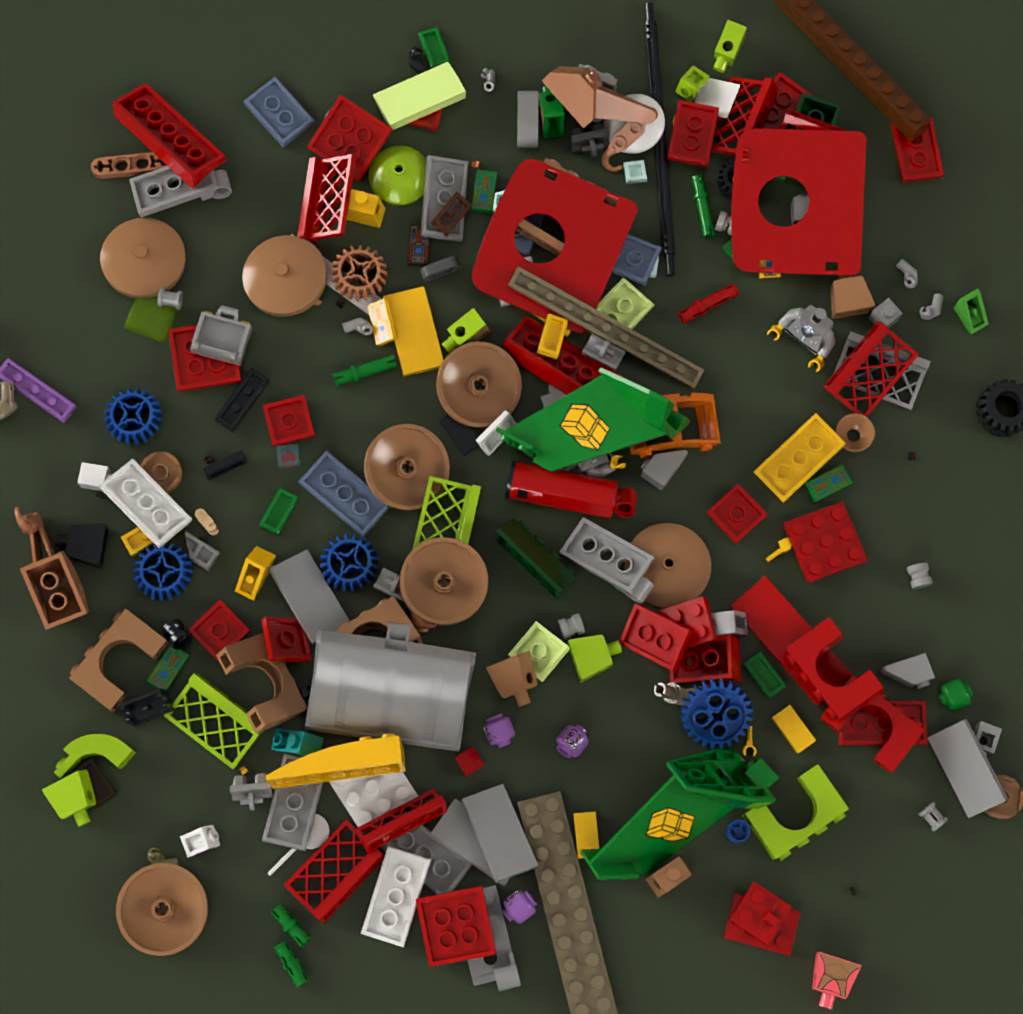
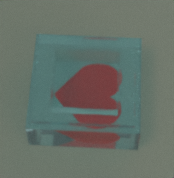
[276,444,300,468]

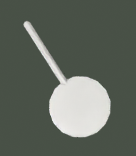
[268,814,330,876]

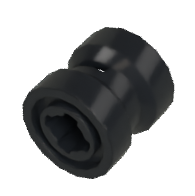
[162,619,192,650]

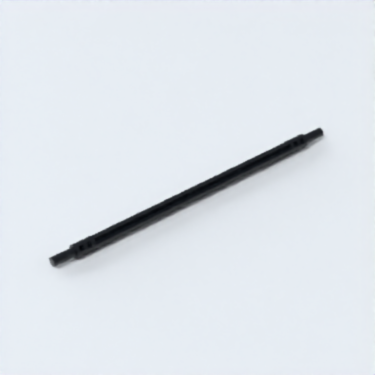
[644,2,675,276]

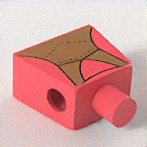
[812,952,861,1010]

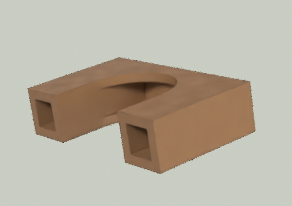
[334,596,423,644]
[69,608,170,713]
[216,633,308,734]

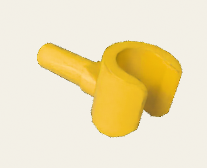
[765,537,792,563]
[742,726,757,757]

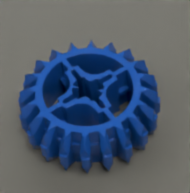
[104,387,163,445]
[320,533,379,592]
[133,543,193,601]

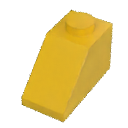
[235,546,276,601]

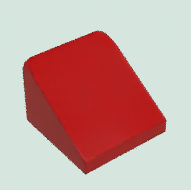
[454,747,485,777]

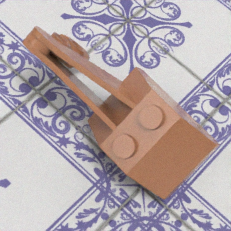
[542,66,658,172]
[15,506,89,630]

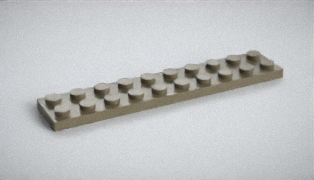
[517,791,618,1014]

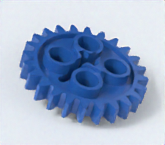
[680,678,753,749]

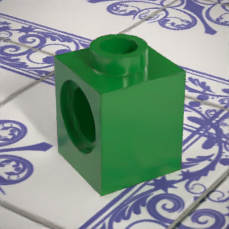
[742,758,779,788]

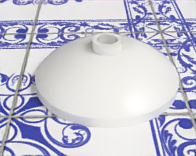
[603,94,665,154]

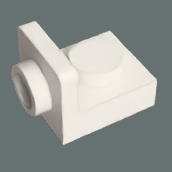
[180,825,220,858]

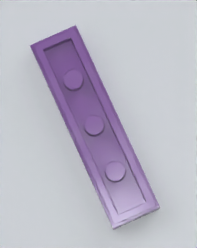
[0,358,77,423]

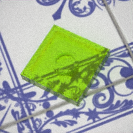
[124,295,178,343]

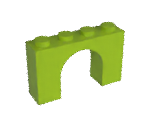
[742,764,849,861]

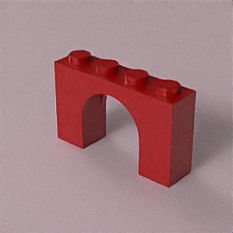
[786,617,884,722]
[819,675,925,773]

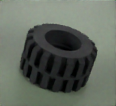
[976,379,1023,437]

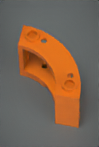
[630,393,721,458]

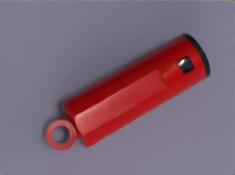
[505,460,638,519]

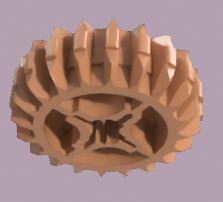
[330,245,388,302]

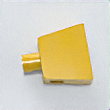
[347,189,386,229]

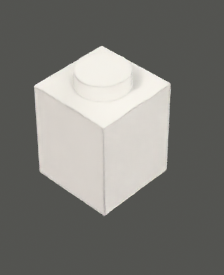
[77,462,113,492]

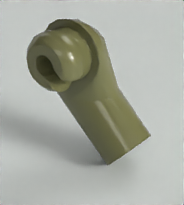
[147,847,179,866]

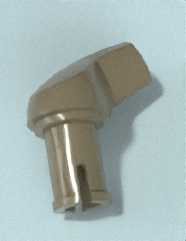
[0,382,18,421]
[654,683,701,706]

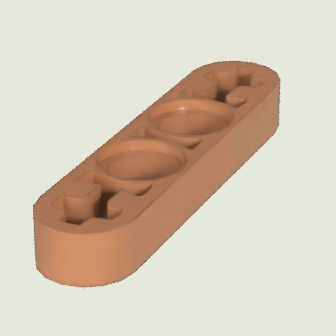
[91,152,167,179]

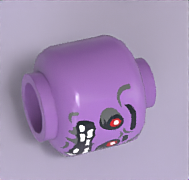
[483,713,515,748]
[556,725,589,758]
[503,890,537,924]

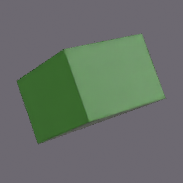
[953,289,989,334]

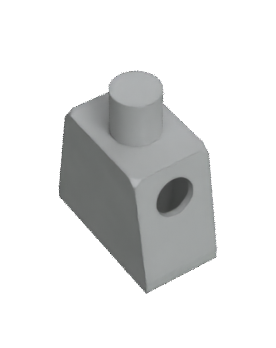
[711,610,748,636]

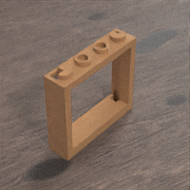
[515,158,617,256]

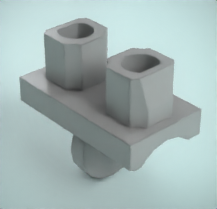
[582,334,626,371]
[373,568,405,603]
[230,773,273,811]

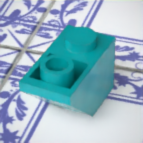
[271,728,324,757]

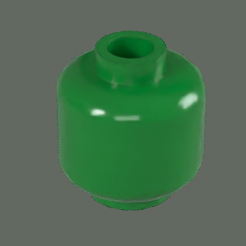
[938,679,973,711]

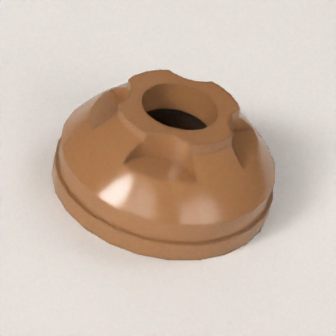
[835,413,875,453]

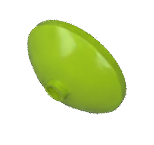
[368,145,426,205]

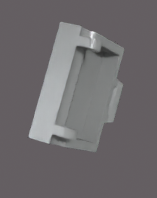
[190,305,252,366]

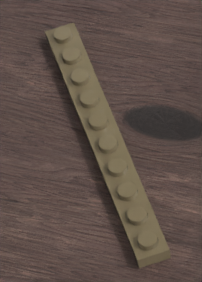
[508,266,704,389]

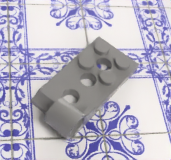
[129,166,232,218]
[559,517,655,604]
[468,885,521,992]

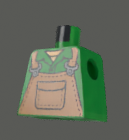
[539,86,565,139]

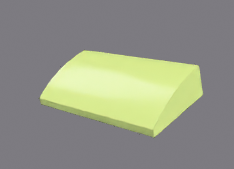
[373,62,466,130]

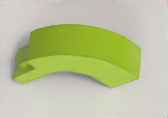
[54,734,136,779]

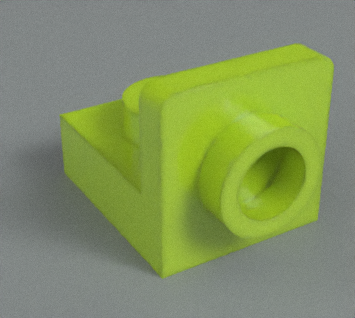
[675,65,710,102]

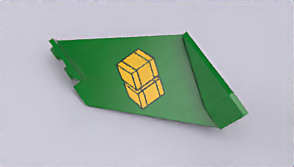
[495,367,690,472]
[581,749,776,880]

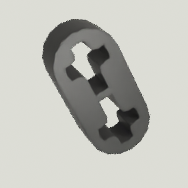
[420,256,461,281]

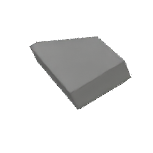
[185,531,221,572]

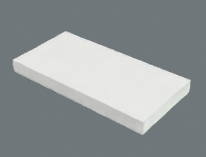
[100,458,192,548]
[361,846,431,948]

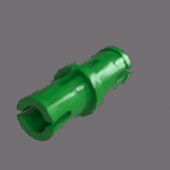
[271,904,311,947]
[274,941,309,988]

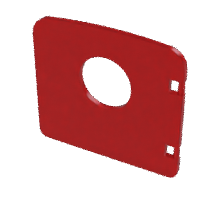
[731,128,866,276]
[472,159,638,333]

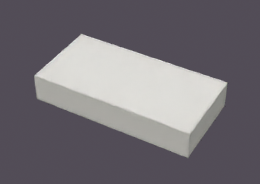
[476,410,517,456]

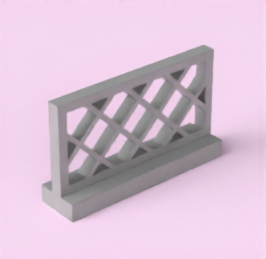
[833,331,931,410]

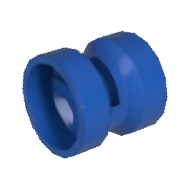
[726,819,750,843]

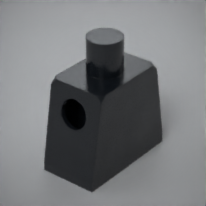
[55,523,109,569]

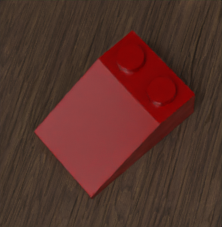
[670,634,741,684]

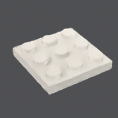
[329,772,418,834]

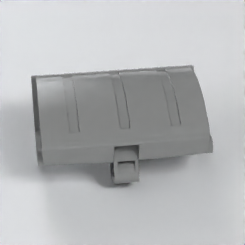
[305,622,476,752]

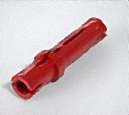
[678,283,739,324]

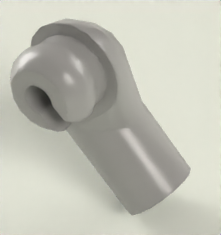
[481,68,496,92]
[896,259,918,288]
[919,294,944,320]
[342,318,373,336]

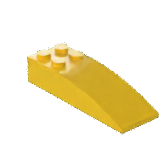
[266,733,406,789]

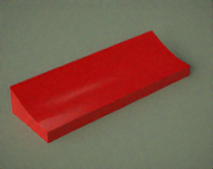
[113,83,226,189]
[502,316,626,395]
[730,576,853,706]

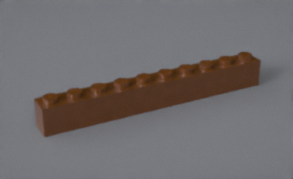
[773,0,931,142]

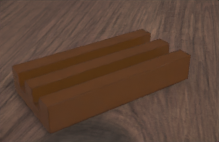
[431,192,473,237]

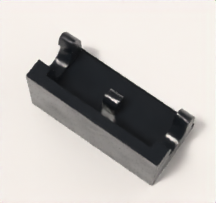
[119,688,175,726]

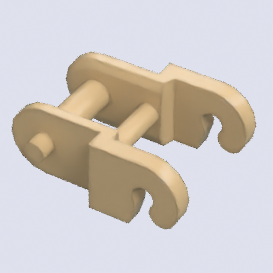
[195,508,219,536]

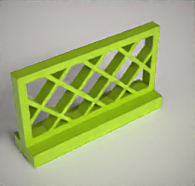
[412,476,481,550]
[164,673,265,770]

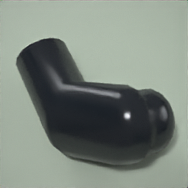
[409,47,430,74]

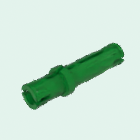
[691,175,716,238]
[332,354,397,386]

